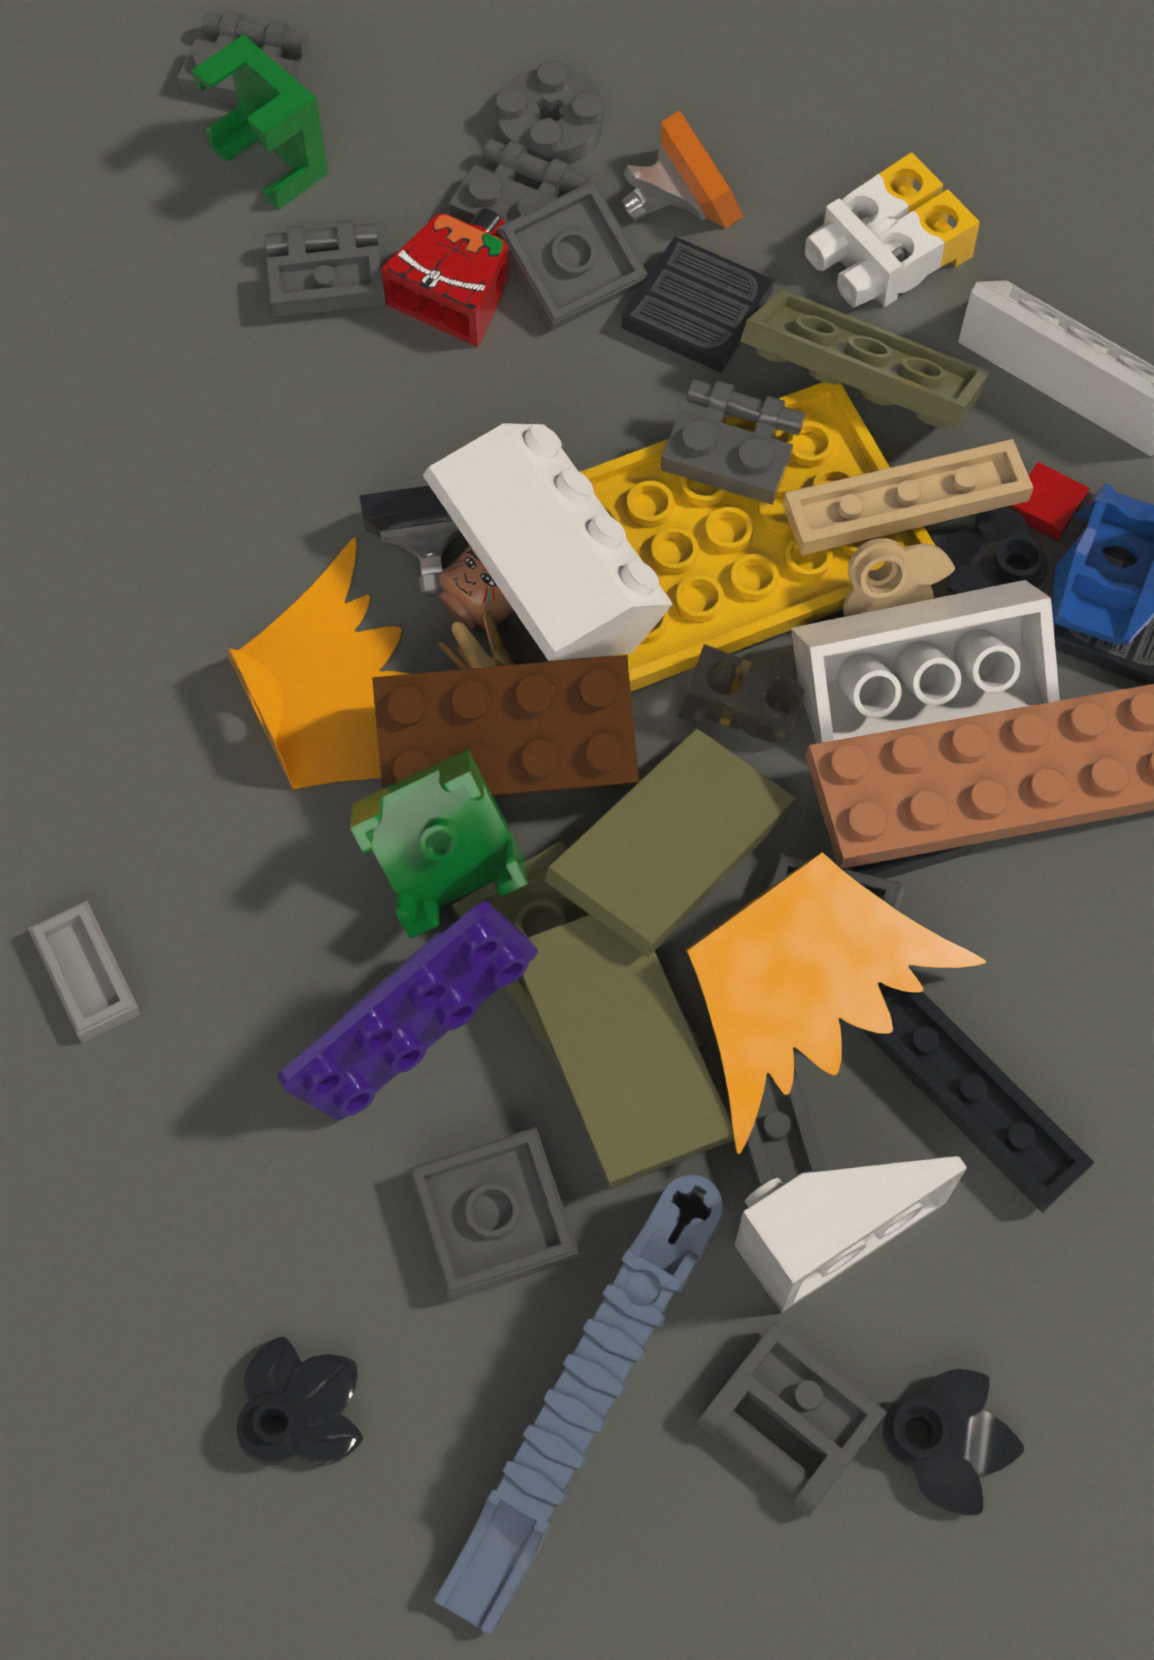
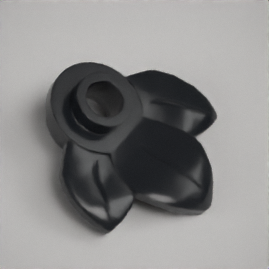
[931,506,1048,594]
[236,1337,363,1466]
[882,1369,1024,1516]

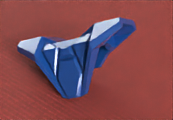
[1052,483,1154,645]

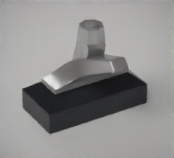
[359,485,461,594]

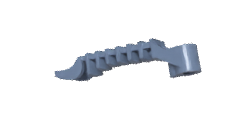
[434,1174,724,1636]

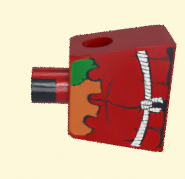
[381,208,510,347]

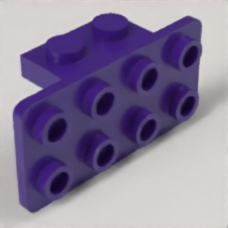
[278,902,538,1120]

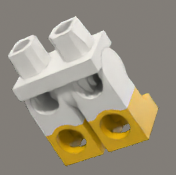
[805,152,980,308]

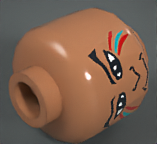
[438,545,514,631]

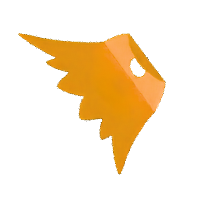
[227,537,409,790]
[684,852,986,1154]

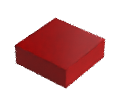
[1010,461,1090,542]

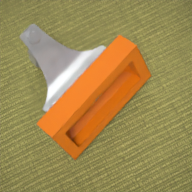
[622,110,744,229]

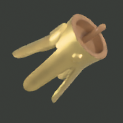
[437,609,514,669]

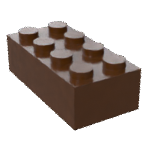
[372,655,639,799]

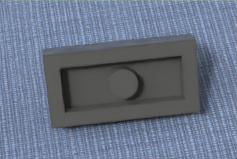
[745,1067,826,1189]

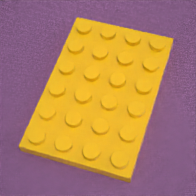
[580,382,935,692]

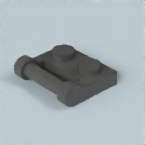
[696,1322,887,1518]

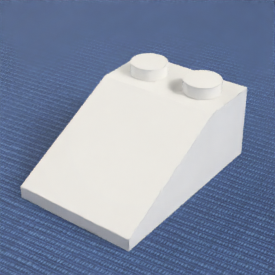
[734,1156,967,1313]

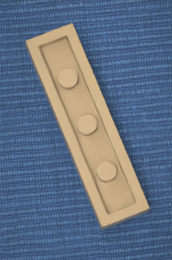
[783,439,1033,555]

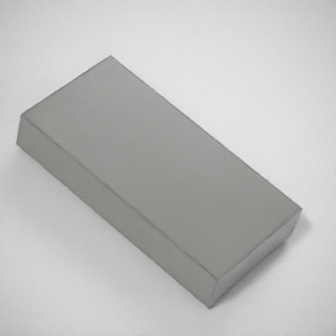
[28,900,142,1043]

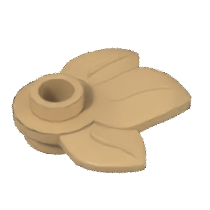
[843,538,955,617]

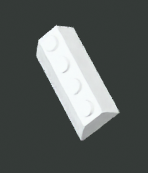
[423,423,673,661]
[791,580,1060,744]

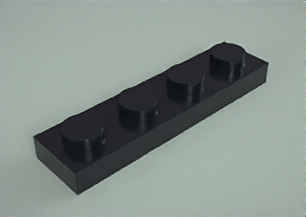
[860,986,1095,1213]

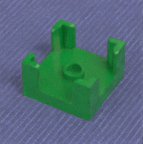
[192,34,328,210]
[350,749,528,939]

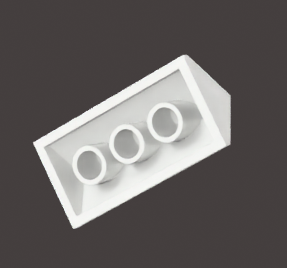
[958,280,1154,457]

